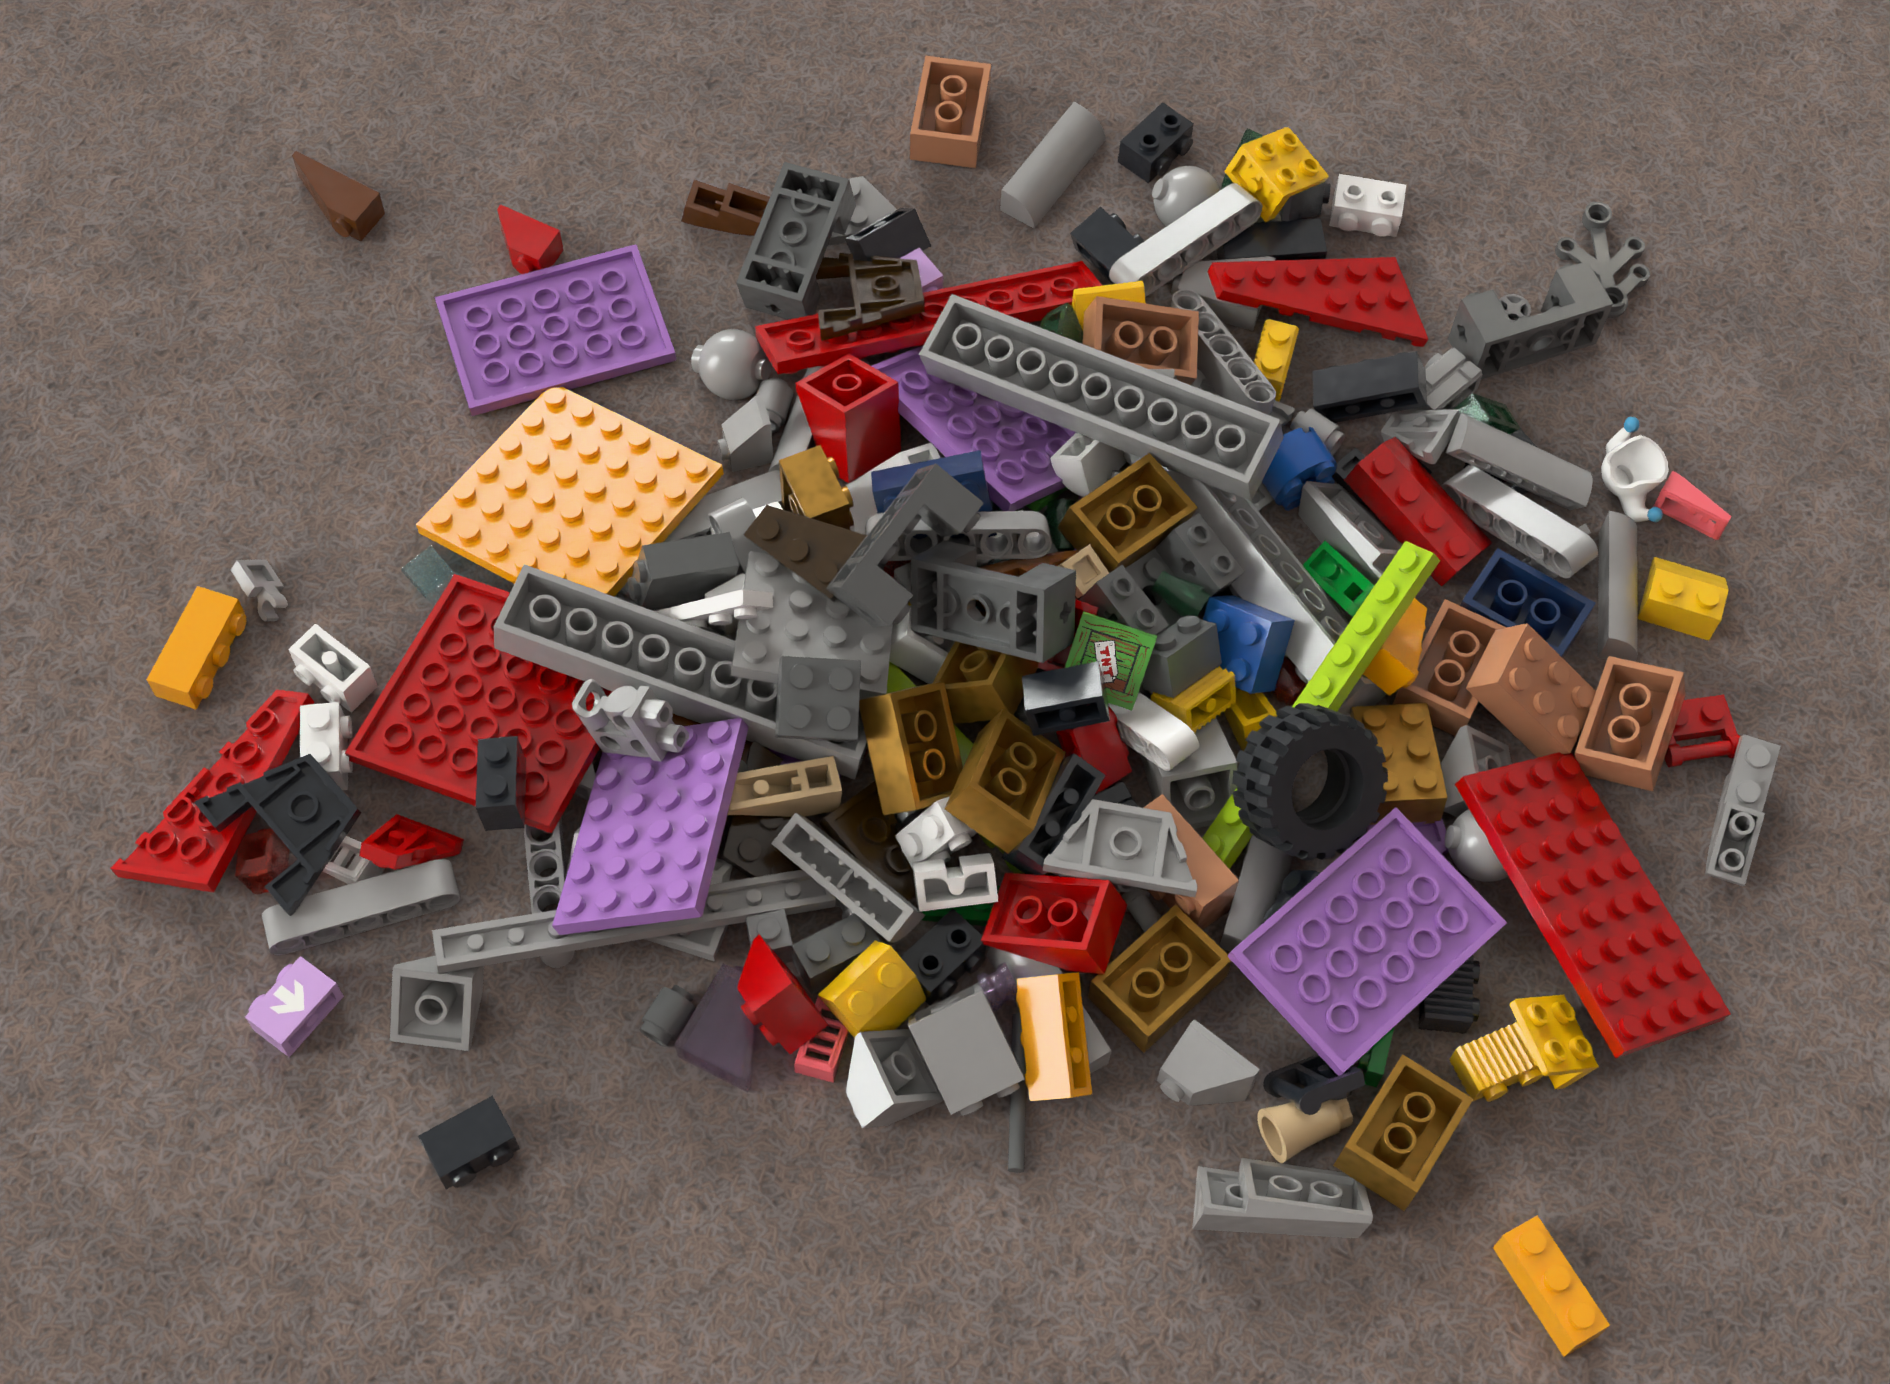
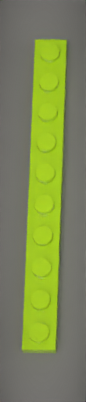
[1202,541,1440,869]

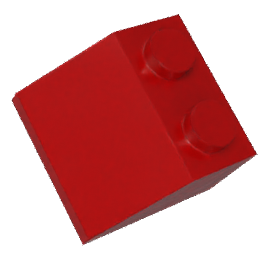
[737,934,828,1054]

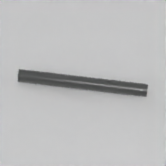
[1008,1013,1026,1173]

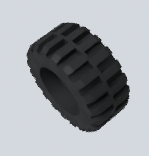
[1232,703,1388,861]

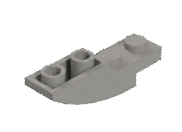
[1705,734,1781,886]

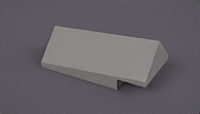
[1298,481,1428,600]
[1193,1158,1373,1238]

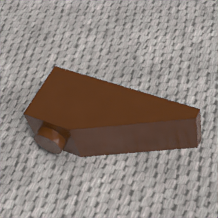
[292,151,385,241]

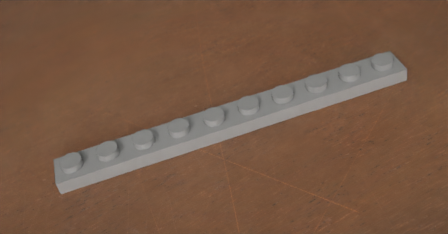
[432,870,836,973]

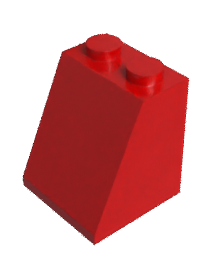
[795,353,901,484]

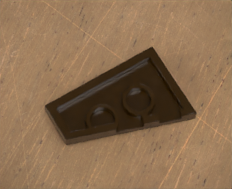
[743,505,867,602]
[819,780,916,901]

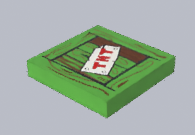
[1065,612,1157,711]

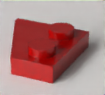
[359,814,464,870]

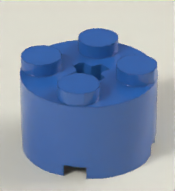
[1262,427,1338,511]

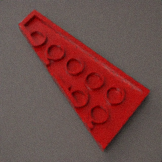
[110,689,315,893]

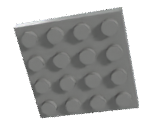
[730,551,897,699]

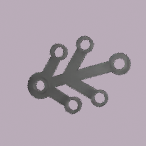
[1555,202,1650,318]

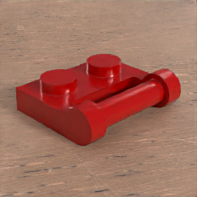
[1664,694,1741,767]

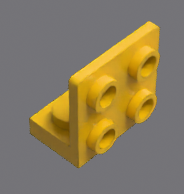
[1224,127,1328,222]
[1510,995,1599,1089]

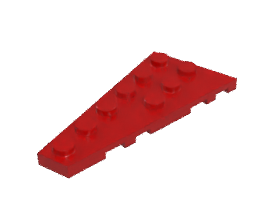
[1207,257,1429,347]

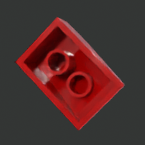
[981,873,1127,974]

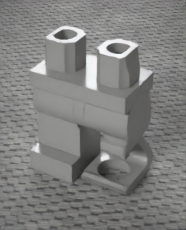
[572,679,689,762]

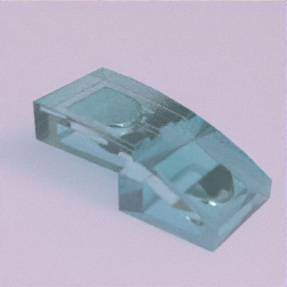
[401,546,461,606]

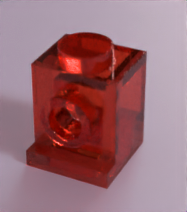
[235,829,289,894]

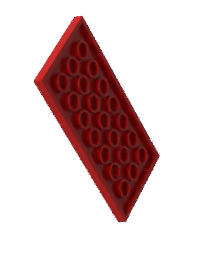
[1455,752,1731,1058]

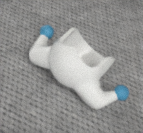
[1601,417,1669,523]

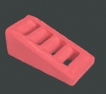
[1653,471,1732,540]
[794,997,849,1083]

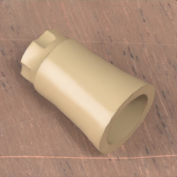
[1258,1098,1353,1163]

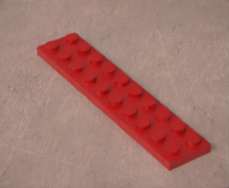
[755,261,1103,374]

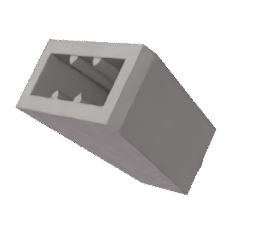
[1171,256,1276,331]

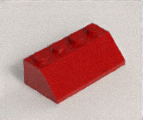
[1344,436,1492,587]

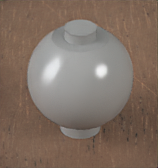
[1152,166,1220,227]
[691,329,771,400]
[1445,809,1509,882]

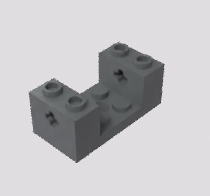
[736,162,856,320]
[1448,261,1613,380]
[826,464,983,627]
[1079,513,1245,635]
[911,540,1076,663]

